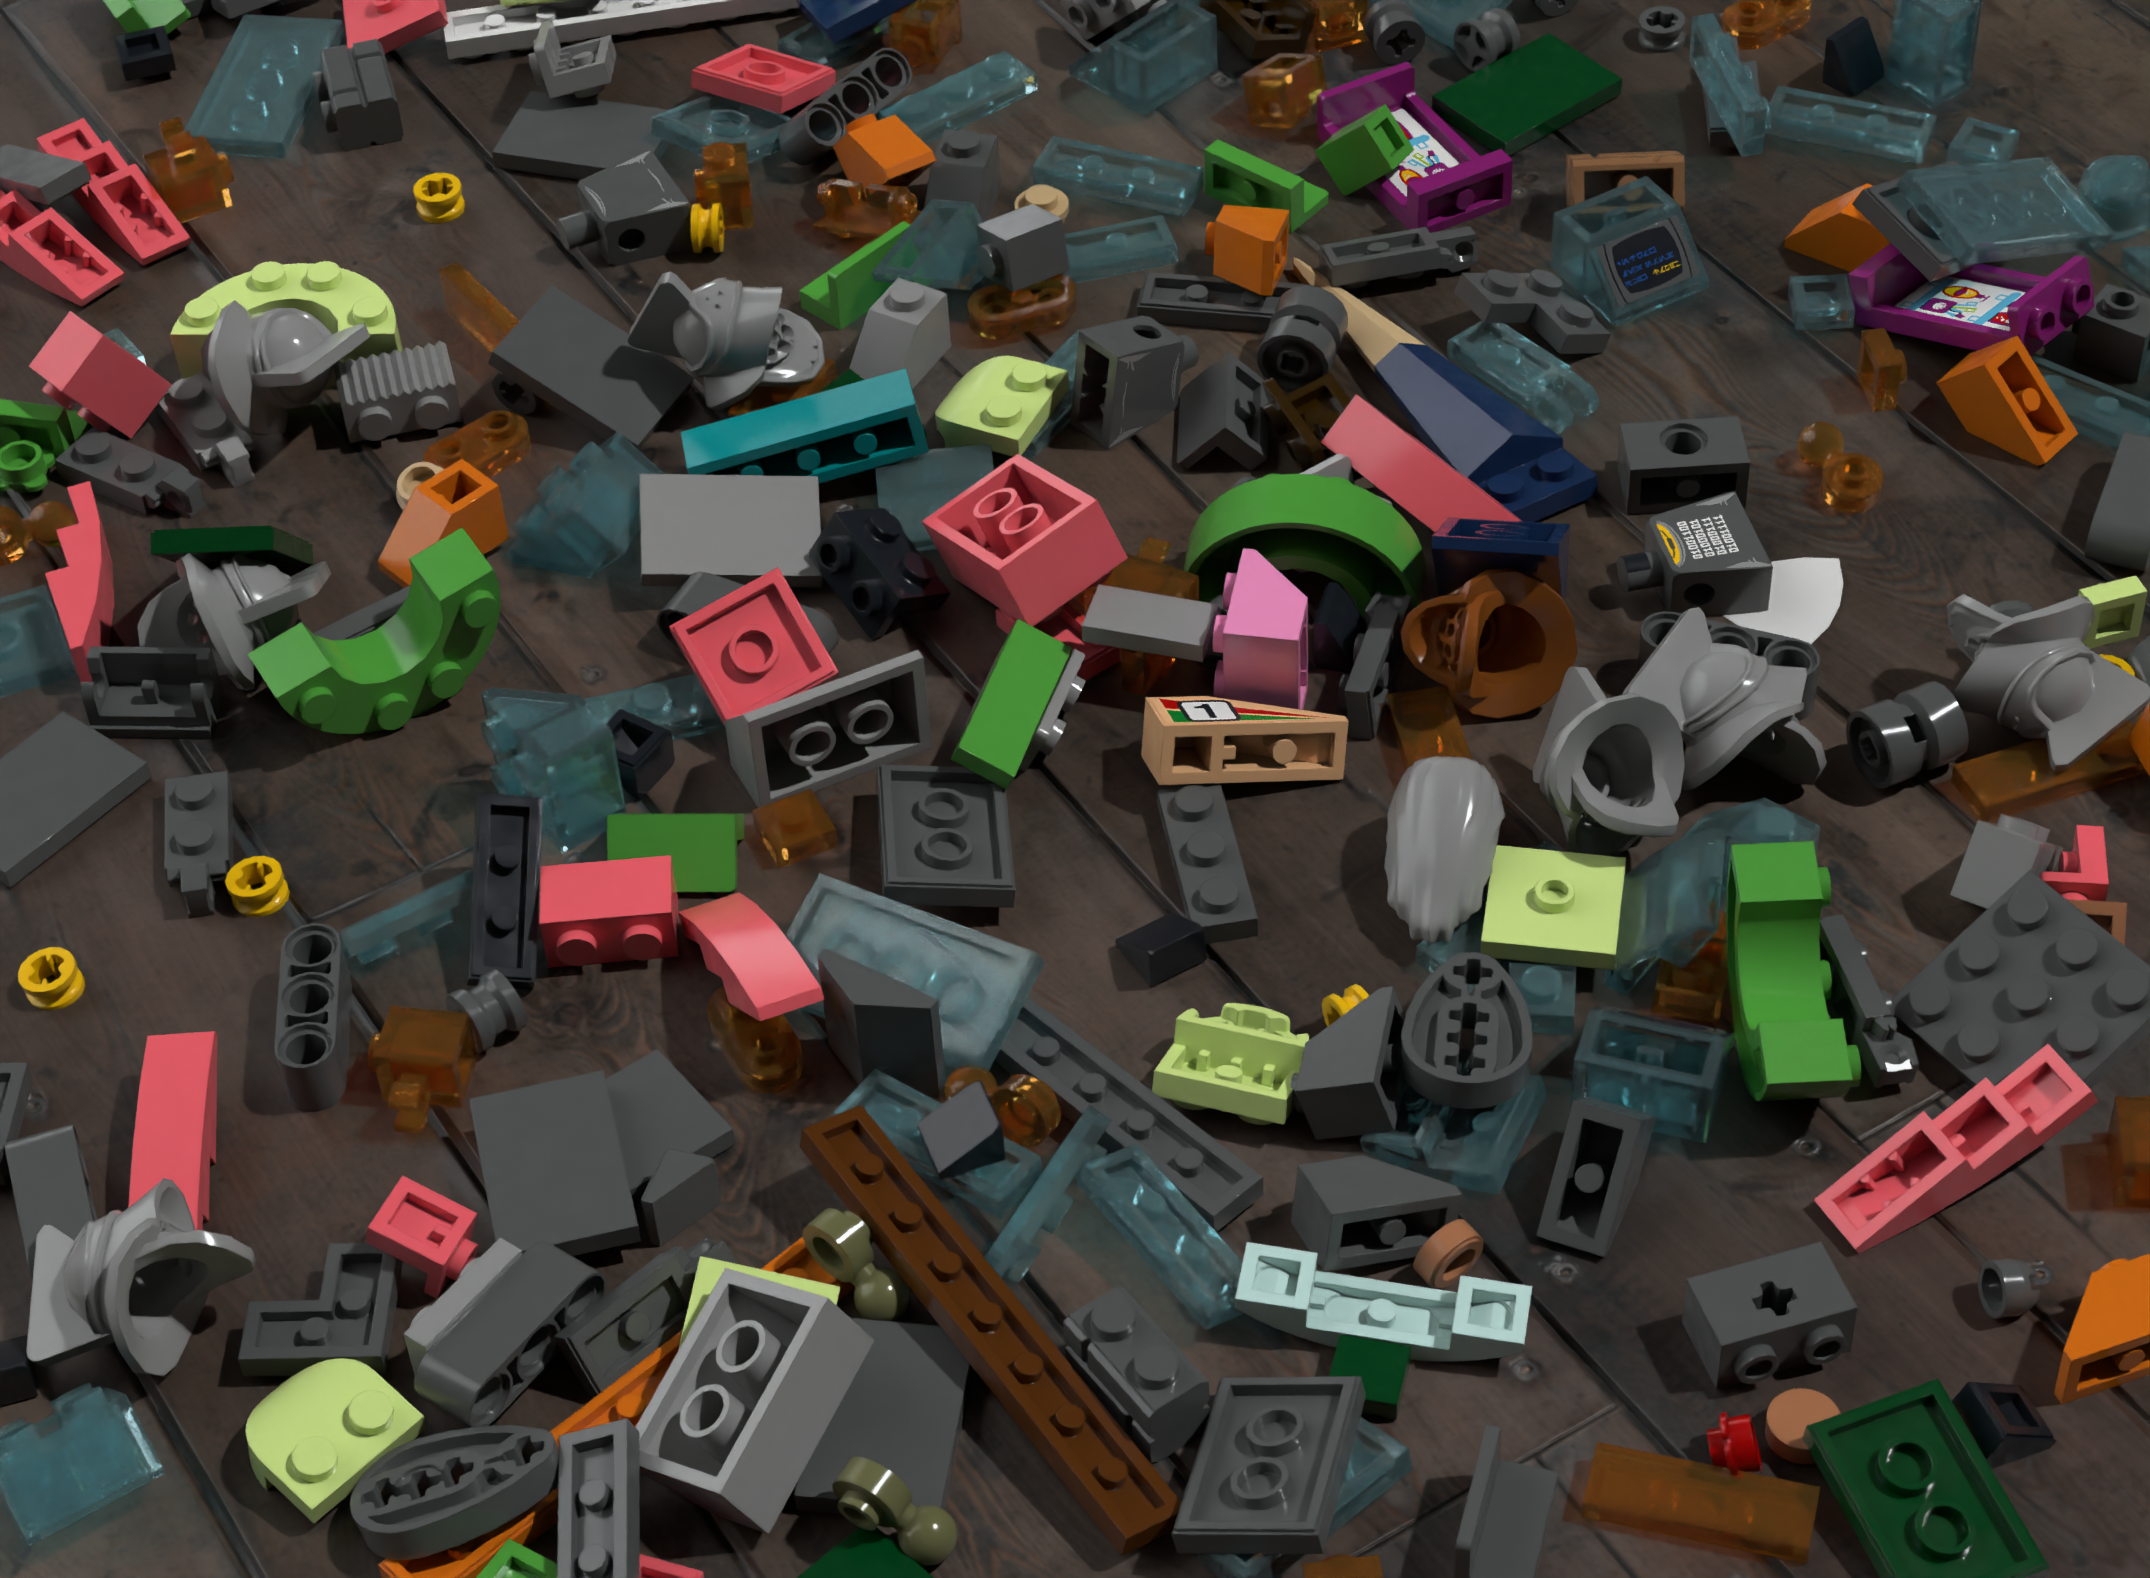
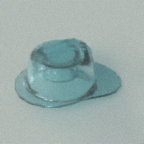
[2062,155,2150,242]

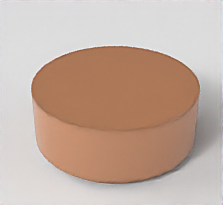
[1413,1219,1484,1289]
[1765,1388,1840,1464]

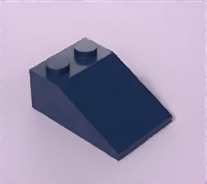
[1431,517,1570,600]

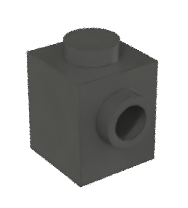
[976,204,1070,292]
[2072,283,2150,383]

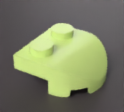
[935,356,1069,461]
[1152,1003,1309,1125]
[246,1358,425,1523]

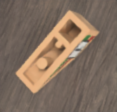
[1141,696,1349,785]

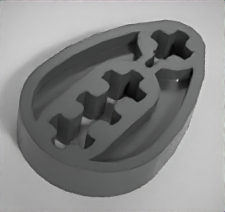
[1400,952,1533,1109]
[350,1425,559,1560]

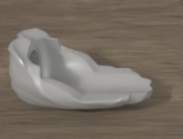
[1384,756,1506,944]

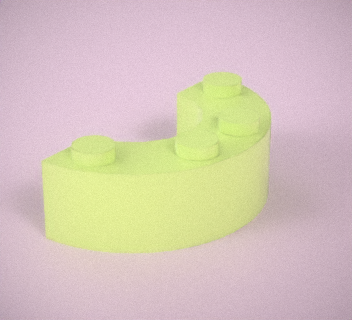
[170,261,403,379]

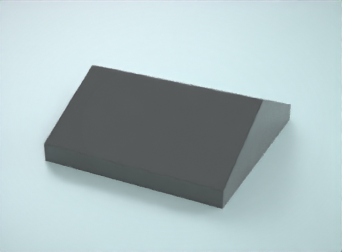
[817,948,947,1098]

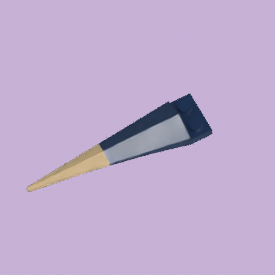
[1293,257,1598,522]

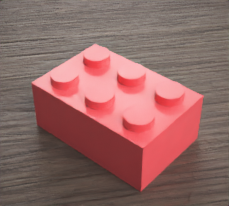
[922,454,1128,626]

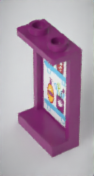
[1317,62,1513,233]
[1848,243,2095,356]

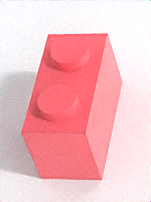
[29,311,172,439]
[539,855,679,968]

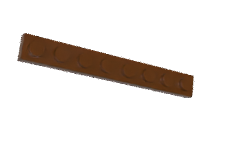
[800,1105,1182,1556]

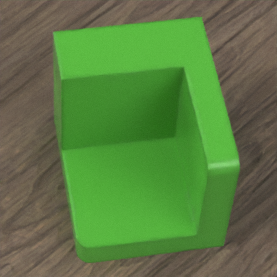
[1315,104,1414,195]

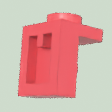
[2039,825,2109,901]
[365,1175,479,1299]

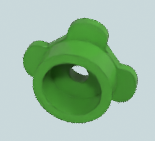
[0,440,55,493]

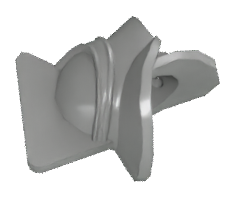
[628,271,825,410]
[201,300,370,436]
[138,553,331,691]
[1947,594,2150,772]
[1623,607,1827,791]
[1532,666,1685,857]
[27,1178,256,1376]

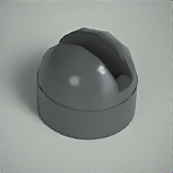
[1978,1258,2040,1319]

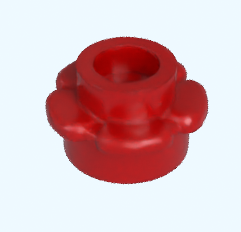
[1707,1412,1763,1485]

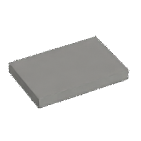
[639,474,823,588]

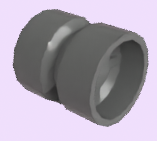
[1257,285,1348,392]
[1846,681,1969,789]

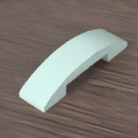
[1235,1242,1532,1362]

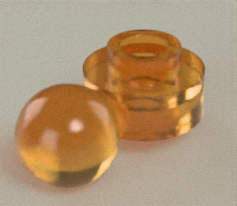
[1797,421,1883,513]
[0,500,76,567]
[944,1064,1061,1147]

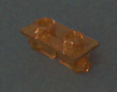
[812,178,932,238]

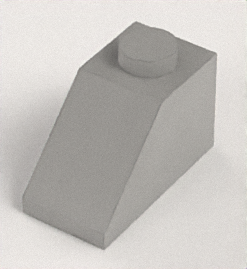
[849,277,951,389]

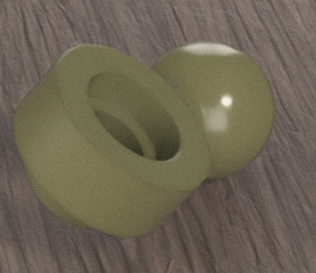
[803,1208,911,1322]
[832,1457,958,1566]

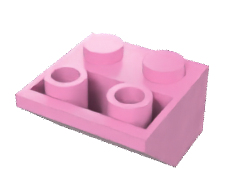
[1213,548,1308,710]

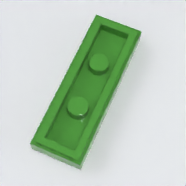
[951,619,1072,789]

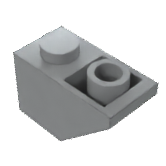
[1950,814,2063,909]

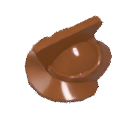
[1401,568,1578,718]

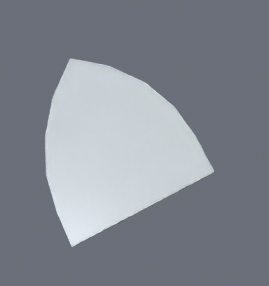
[1723,557,1843,644]

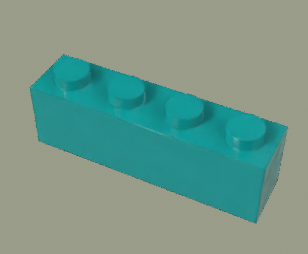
[681,368,929,484]

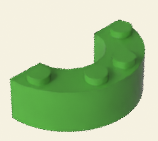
[1179,474,1426,617]
[247,527,501,734]
[1726,841,1861,1101]

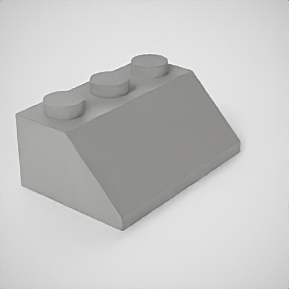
[725,650,932,812]
[635,1268,874,1534]

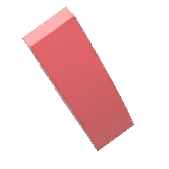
[36,118,191,266]
[0,189,124,307]
[1321,394,1522,532]
[45,481,114,683]
[678,892,825,1021]
[128,1031,218,1230]
[1814,1044,2099,1254]

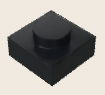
[113,25,177,81]

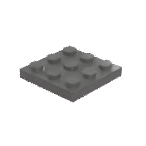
[1891,870,2150,1089]

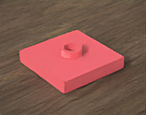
[342,0,448,54]
[691,44,836,114]
[669,567,839,726]

